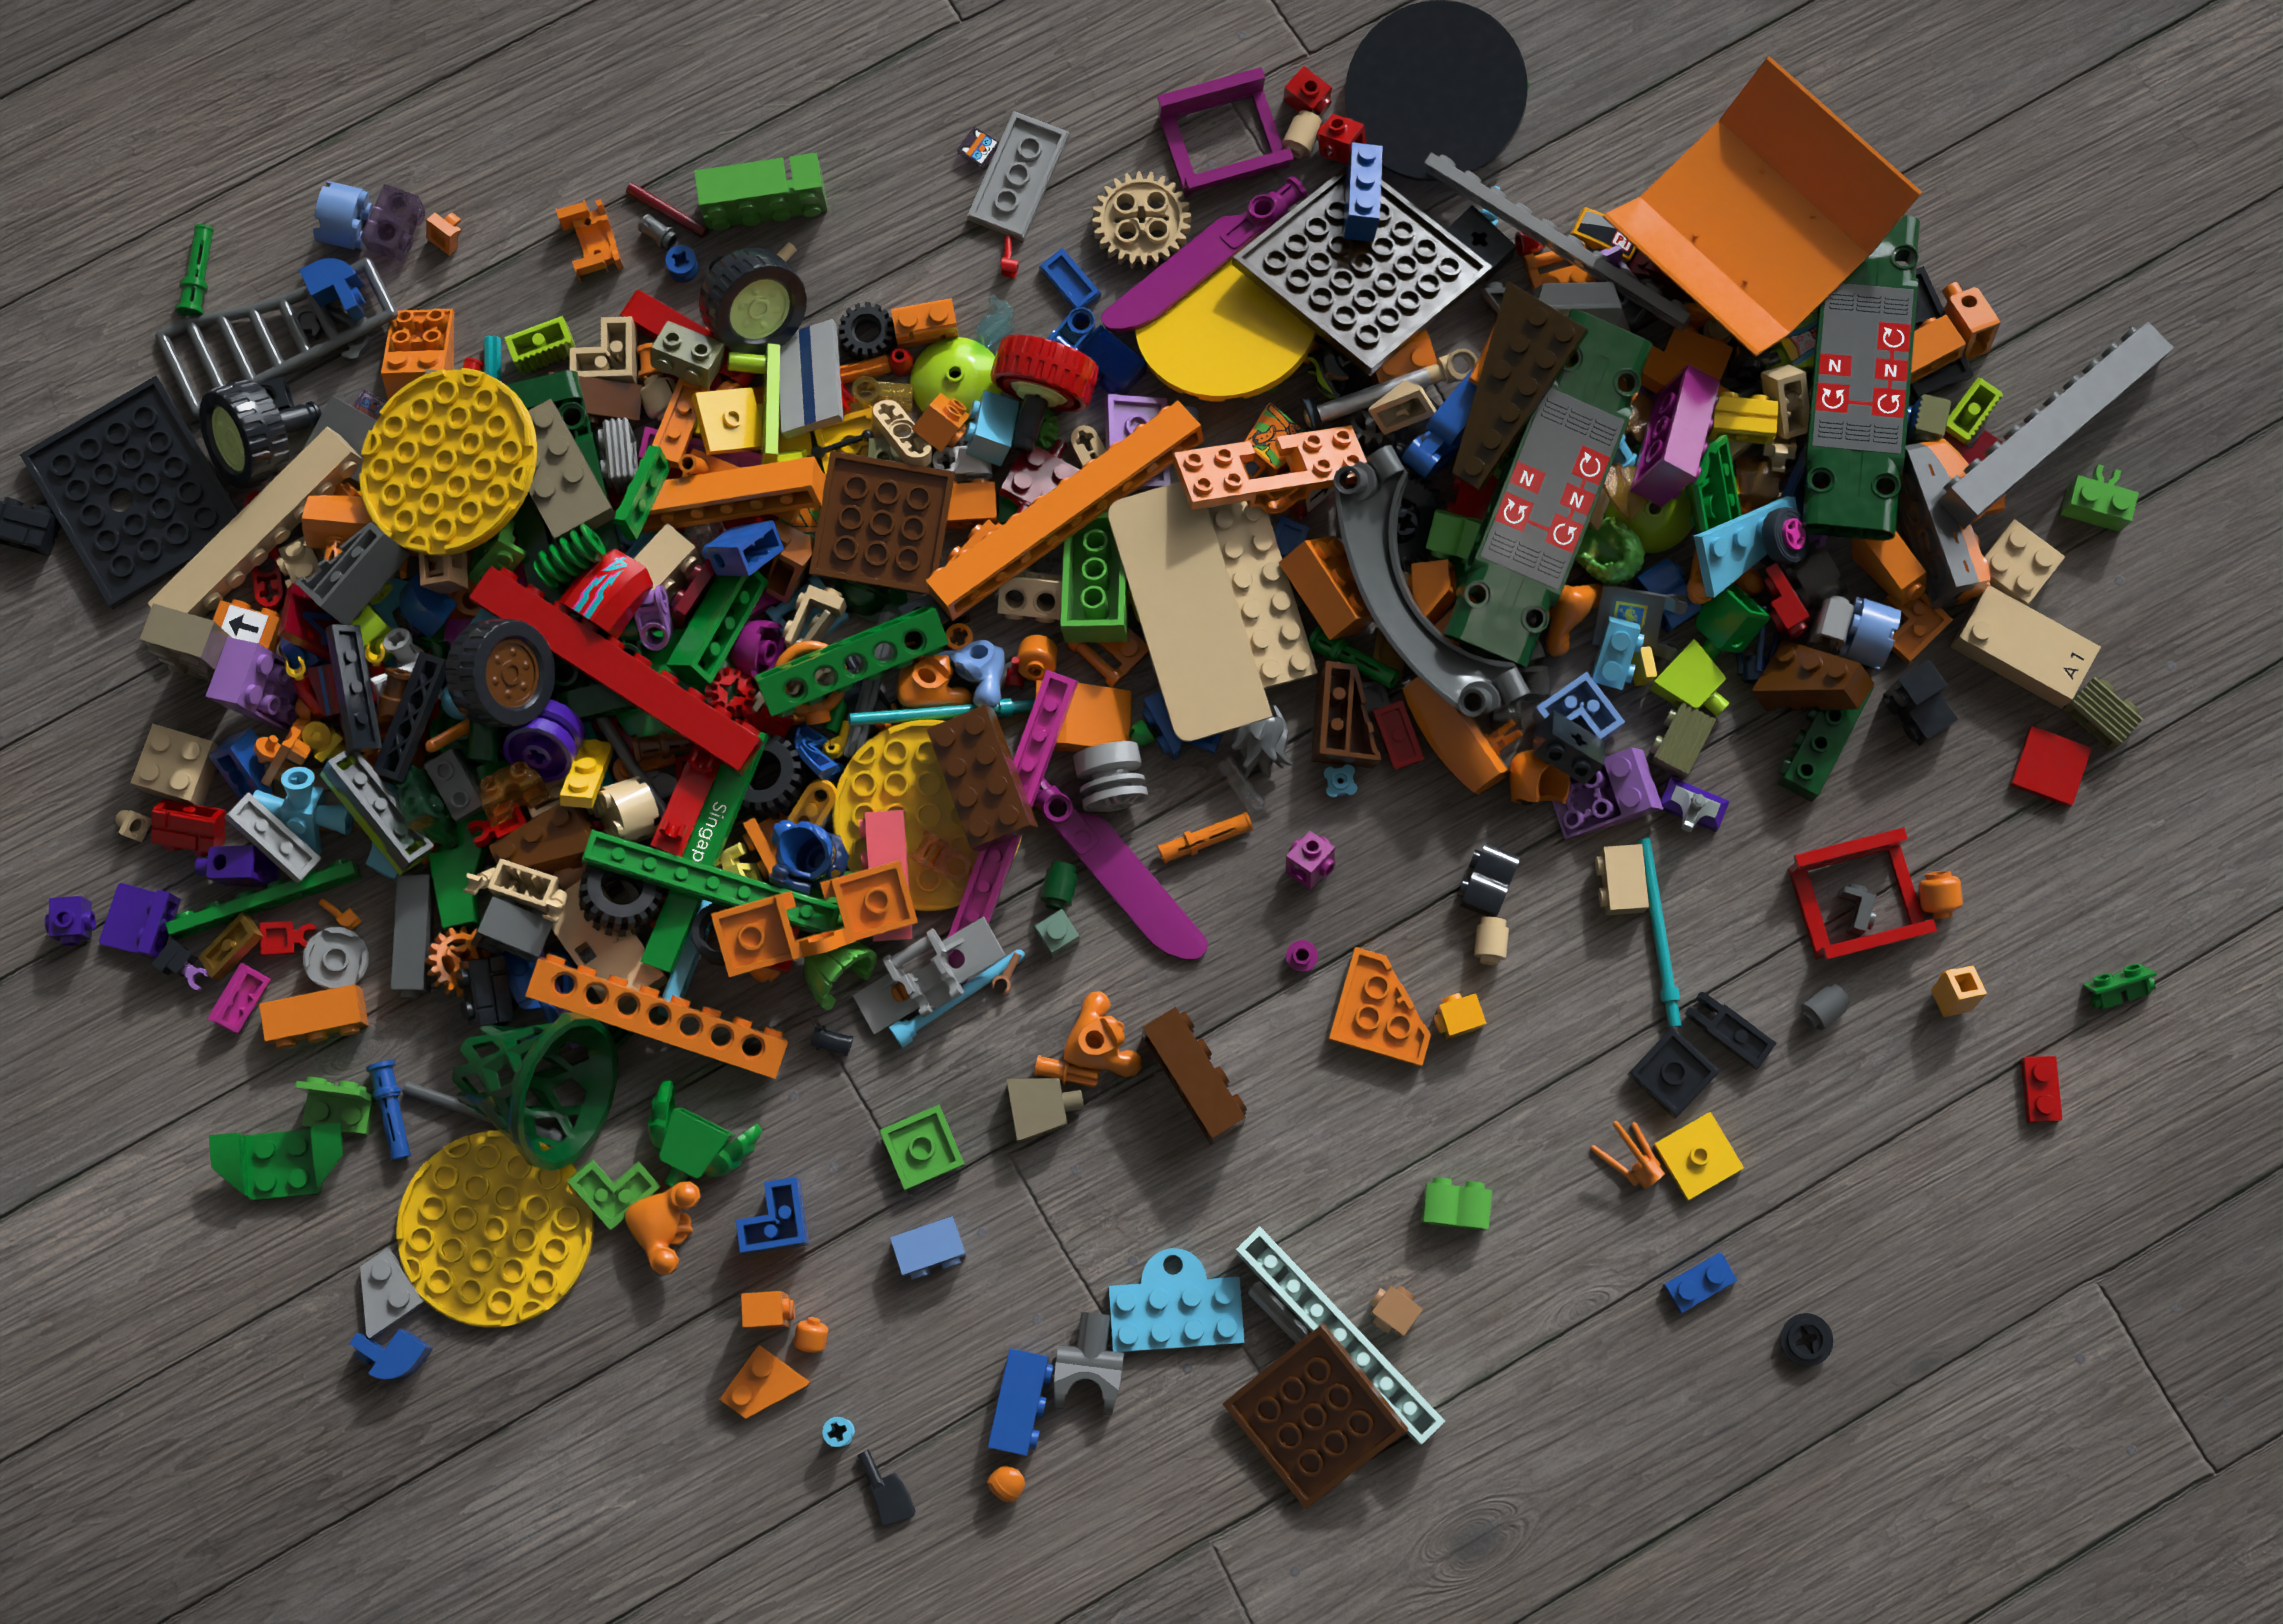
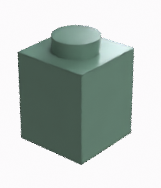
[1035,909,1080,959]

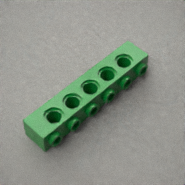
[754,604,949,718]

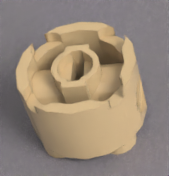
[591,776,659,843]

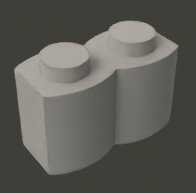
[1806,596,1854,655]

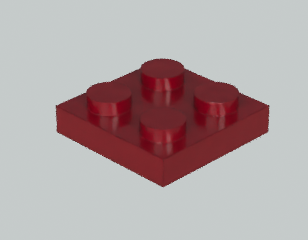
[670,558,716,629]

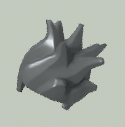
[1231,705,1293,778]

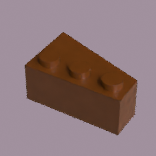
[1311,661,1382,769]
[489,803,597,875]

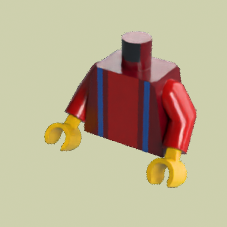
[285,643,386,736]

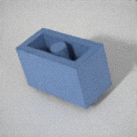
[890,1216,966,1280]

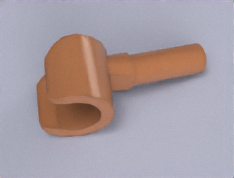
[992,952,1021,997]

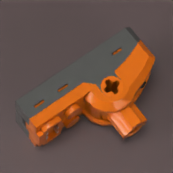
[1890,438,2006,610]

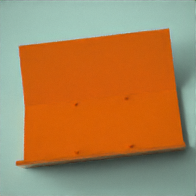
[1603,56,1923,357]

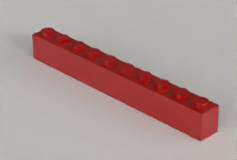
[469,566,763,775]

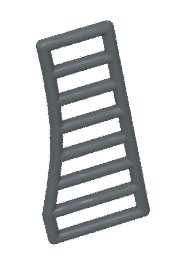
[155,258,398,418]

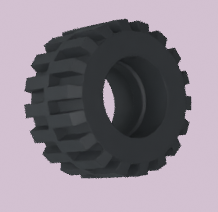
[741,733,812,820]
[578,864,663,937]

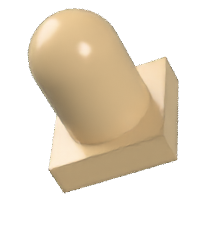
[115,810,152,842]

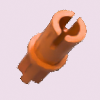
[1034,1055,1100,1088]

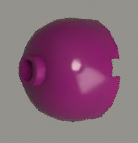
[729,620,787,682]

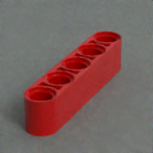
[619,290,757,388]

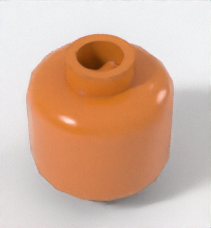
[1017,635,1058,682]
[1918,871,1963,919]

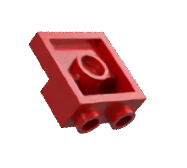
[1764,562,1810,641]

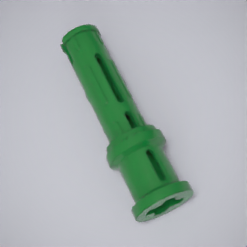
[175,224,214,317]
[1308,626,1400,689]

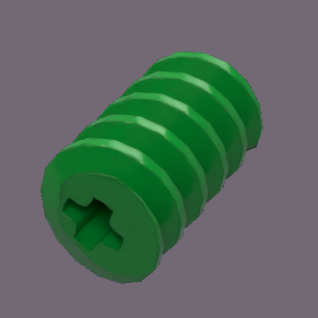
[534,523,606,590]

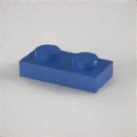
[1663,1252,1738,1313]

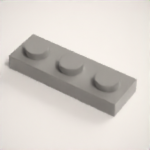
[224,792,321,883]

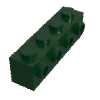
[1778,686,1874,802]

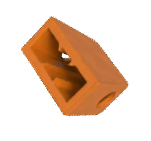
[1942,282,2001,360]

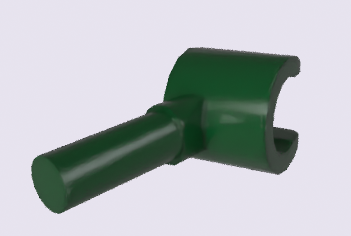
[412,637,450,659]

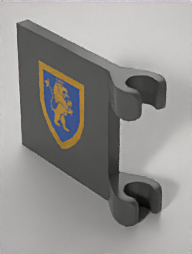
[1592,584,1688,661]

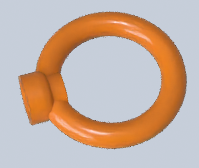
[774,641,847,725]

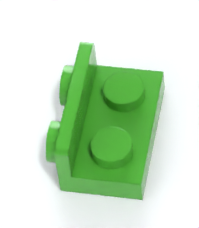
[467,520,526,584]

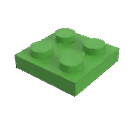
[880,1104,965,1191]

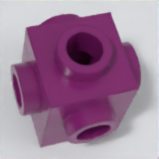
[1286,831,1336,890]

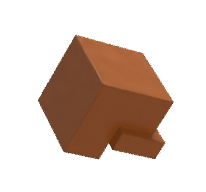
[758,519,815,604]

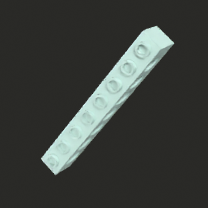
[1235,1226,1445,1445]

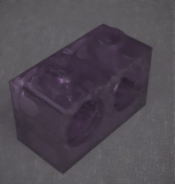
[360,184,425,261]

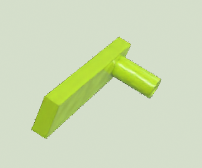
[727,344,780,465]

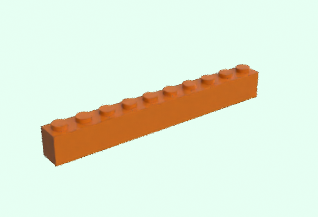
[925,401,1204,621]

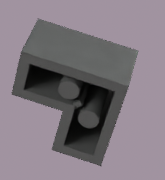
[471,896,554,963]

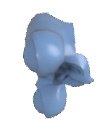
[938,640,1005,708]

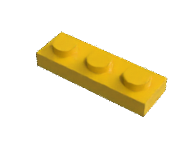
[560,739,613,808]

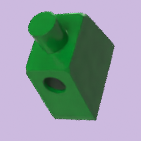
[1695,583,1771,660]

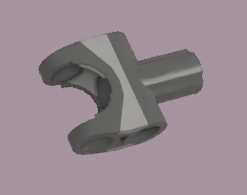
[1054,1312,1124,1416]

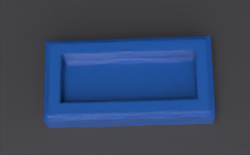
[1039,248,1101,309]

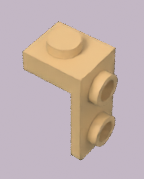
[782,585,847,649]

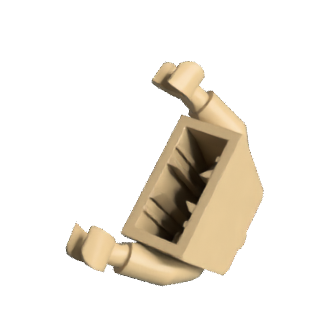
[462,858,567,923]

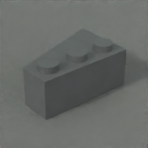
[295,522,410,625]

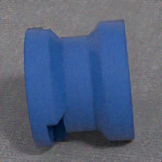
[665,245,699,283]

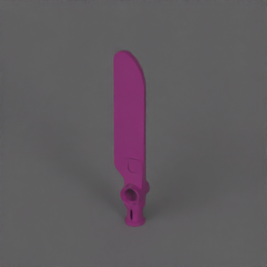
[1101,176,1308,333]
[1033,777,1208,960]

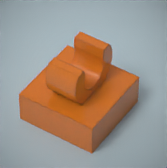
[426,213,461,256]

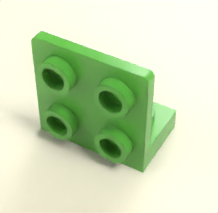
[295,1077,375,1135]

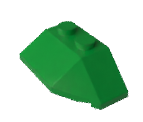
[1685,435,1742,535]

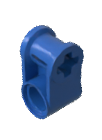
[1047,307,1096,352]

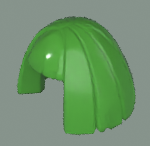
[804,942,877,1010]

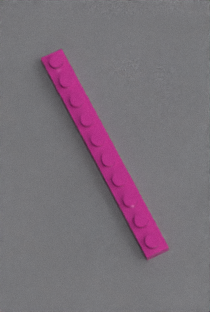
[948,670,1078,982]

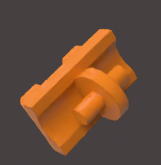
[253,726,312,787]

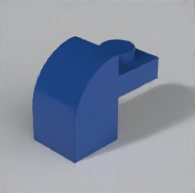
[299,258,366,322]
[399,567,458,639]
[349,1329,433,1380]

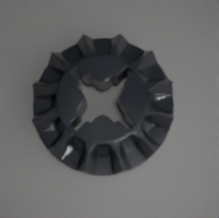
[1779,1313,1833,1366]

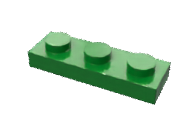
[614,446,671,540]

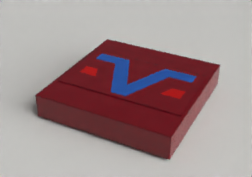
[278,583,343,663]

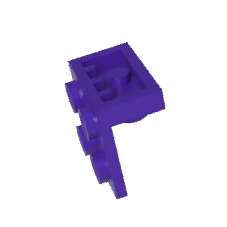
[99,883,181,959]

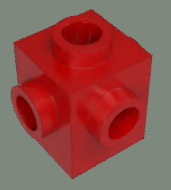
[1317,114,1366,165]

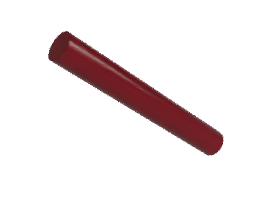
[626,182,709,238]

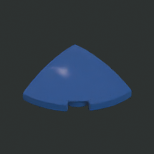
[793,722,846,781]

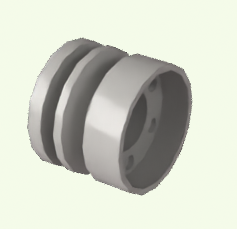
[1073,741,1148,812]

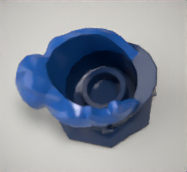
[771,820,849,891]

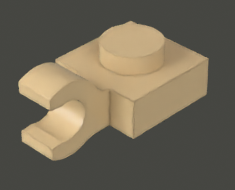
[1763,435,1797,472]

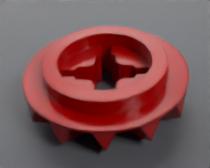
[705,666,756,718]

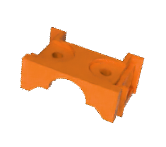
[555,199,624,283]

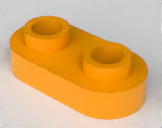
[787,779,837,826]

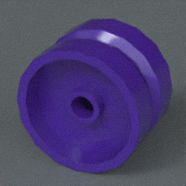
[503,700,585,782]

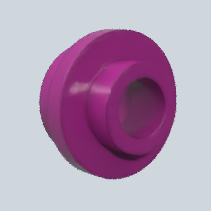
[1286,940,1318,972]

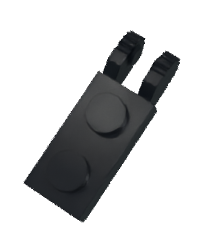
[1685,992,1777,1070]

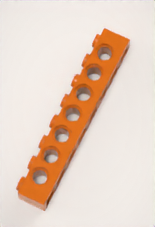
[525,954,788,1079]

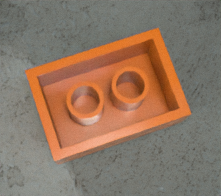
[1278,536,1374,640]

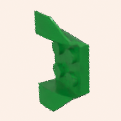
[209,1123,343,1201]

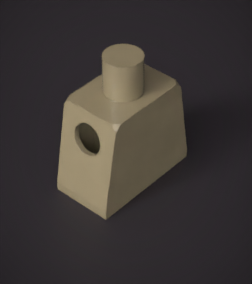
[1007,1078,1084,1144]

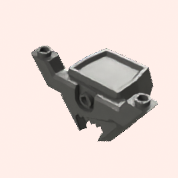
[1478,279,1664,332]

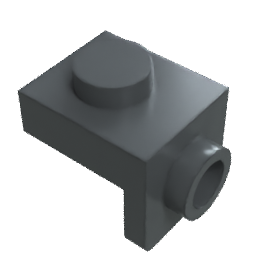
[1837,884,1876,937]

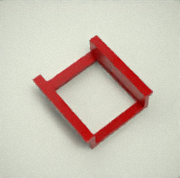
[1788,827,1937,960]

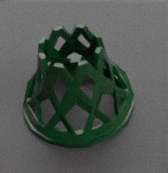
[452,1013,634,1171]

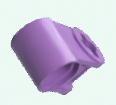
[634,585,674,650]

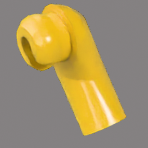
[822,721,851,760]

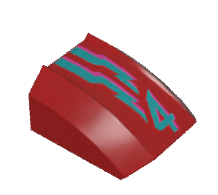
[558,549,653,639]

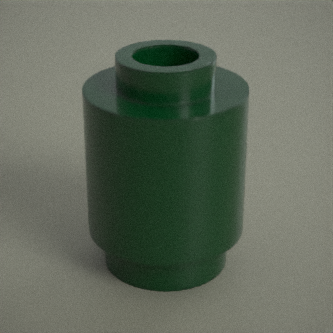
[1040,861,1078,911]

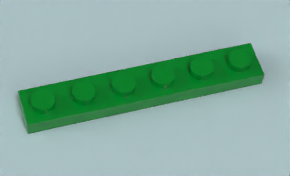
[166,859,363,940]

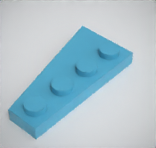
[1694,496,1798,597]

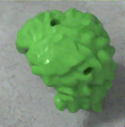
[1575,517,1645,586]

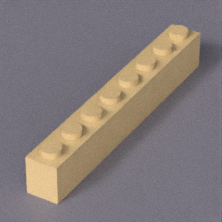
[148,426,363,618]

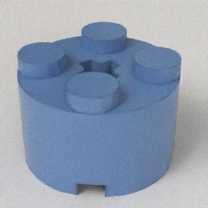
[313,181,373,250]
[1837,597,1901,669]

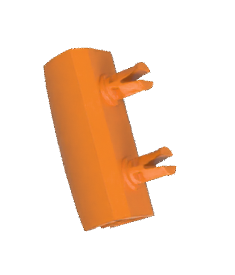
[302,495,430,580]
[1403,676,1523,795]

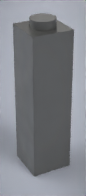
[391,875,436,1000]

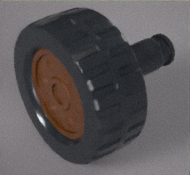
[443,619,555,727]

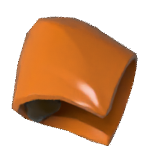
[1509,750,1570,805]

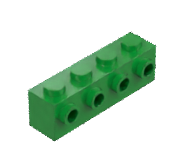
[666,570,769,684]

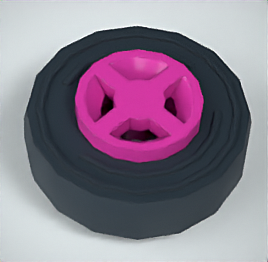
[1762,507,1810,565]

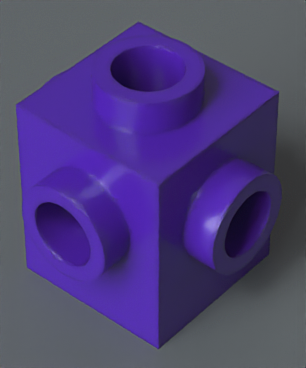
[45,896,96,946]

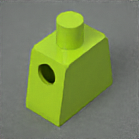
[1649,639,1730,717]

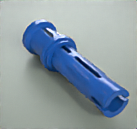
[365,1060,412,1161]

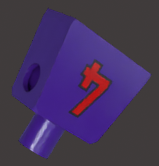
[195,845,279,887]

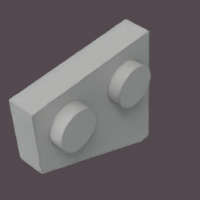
[360,1248,425,1339]

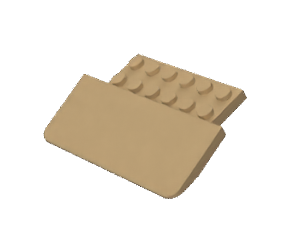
[1108,481,1318,742]

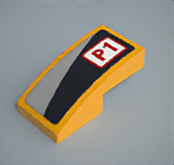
[1570,207,1636,263]

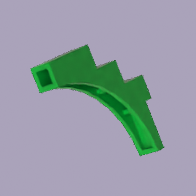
[428,758,547,932]

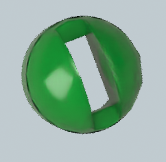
[1129,718,1156,746]

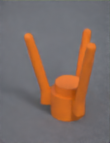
[1590,1121,1665,1189]

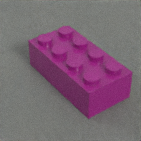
[1630,364,1720,507]

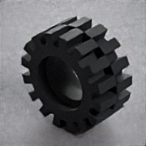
[838,302,896,361]

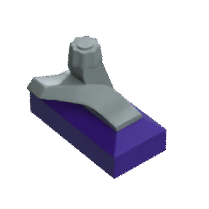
[1660,777,1730,832]

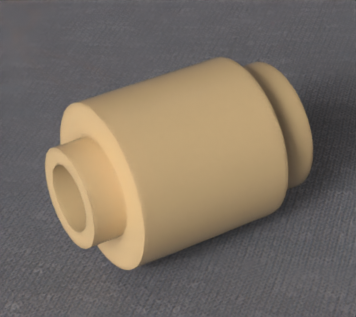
[1282,110,1322,159]
[1474,917,1509,965]

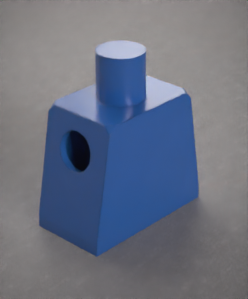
[703,520,784,576]

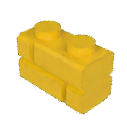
[1708,392,1778,445]

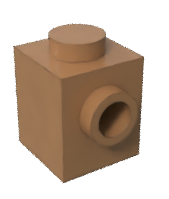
[1369,1285,1423,1337]

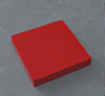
[2009,726,2092,808]

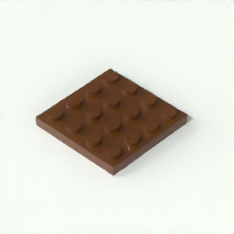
[809,451,955,595]
[1222,1322,1408,1509]

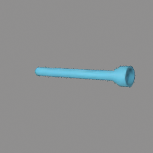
[889,950,1025,1048]

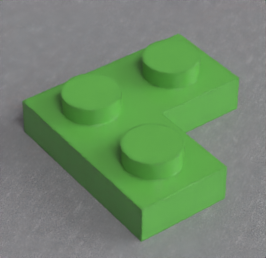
[567,1159,661,1230]

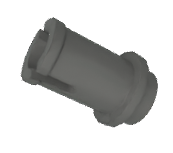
[638,214,678,250]

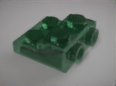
[392,764,460,849]

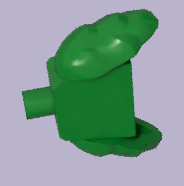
[648,1079,763,1187]

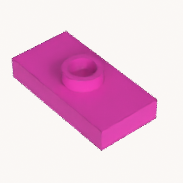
[207,963,271,1035]

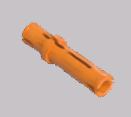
[1157,811,1253,864]

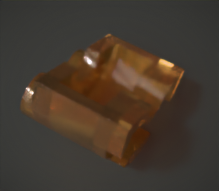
[1736,457,1784,515]
[480,761,551,827]

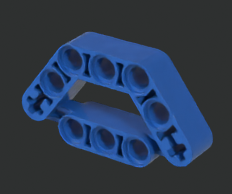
[1401,366,1477,479]

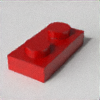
[1372,700,1424,771]
[2021,1056,2063,1123]

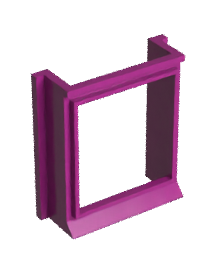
[1157,67,1294,198]

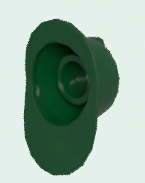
[835,580,908,623]

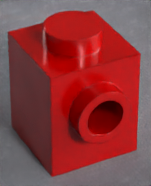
[1283,66,1332,116]

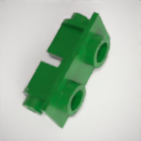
[2083,964,2157,1010]

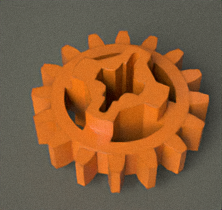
[425,926,492,998]

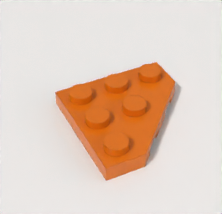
[1328,947,1431,1067]

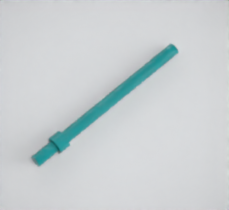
[848,698,1035,726]
[1638,838,1682,1028]

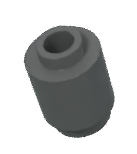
[1801,984,1850,1030]

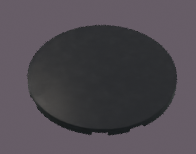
[1345,0,1528,182]

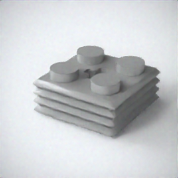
[598,417,638,496]

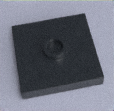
[1627,1027,1720,1119]

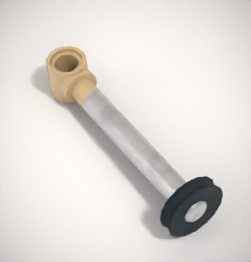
[1300,349,1477,432]

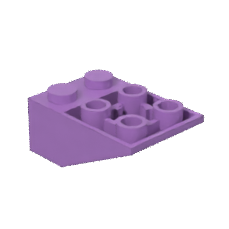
[205,637,308,733]
[1552,747,1663,840]

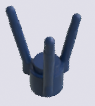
[1735,606,1780,684]

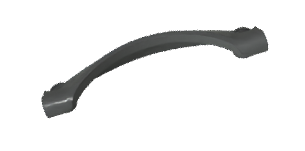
[1334,445,1531,717]

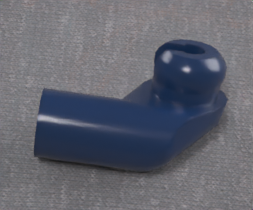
[769,864,812,896]

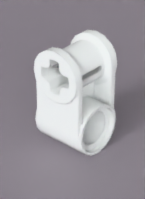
[932,445,993,482]

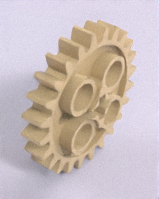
[1092,171,1191,270]

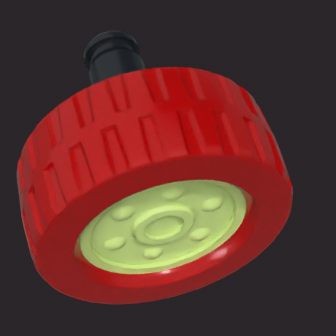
[990,334,1098,454]

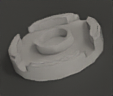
[303,927,369,990]

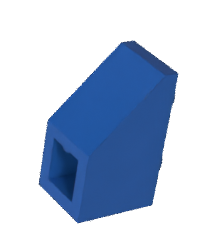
[1141,690,1184,760]

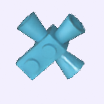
[253,767,354,856]

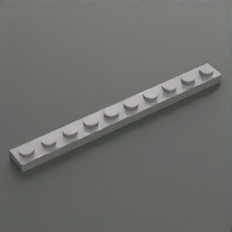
[1424,152,1691,333]

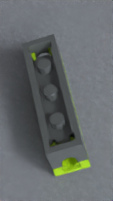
[320,749,434,875]

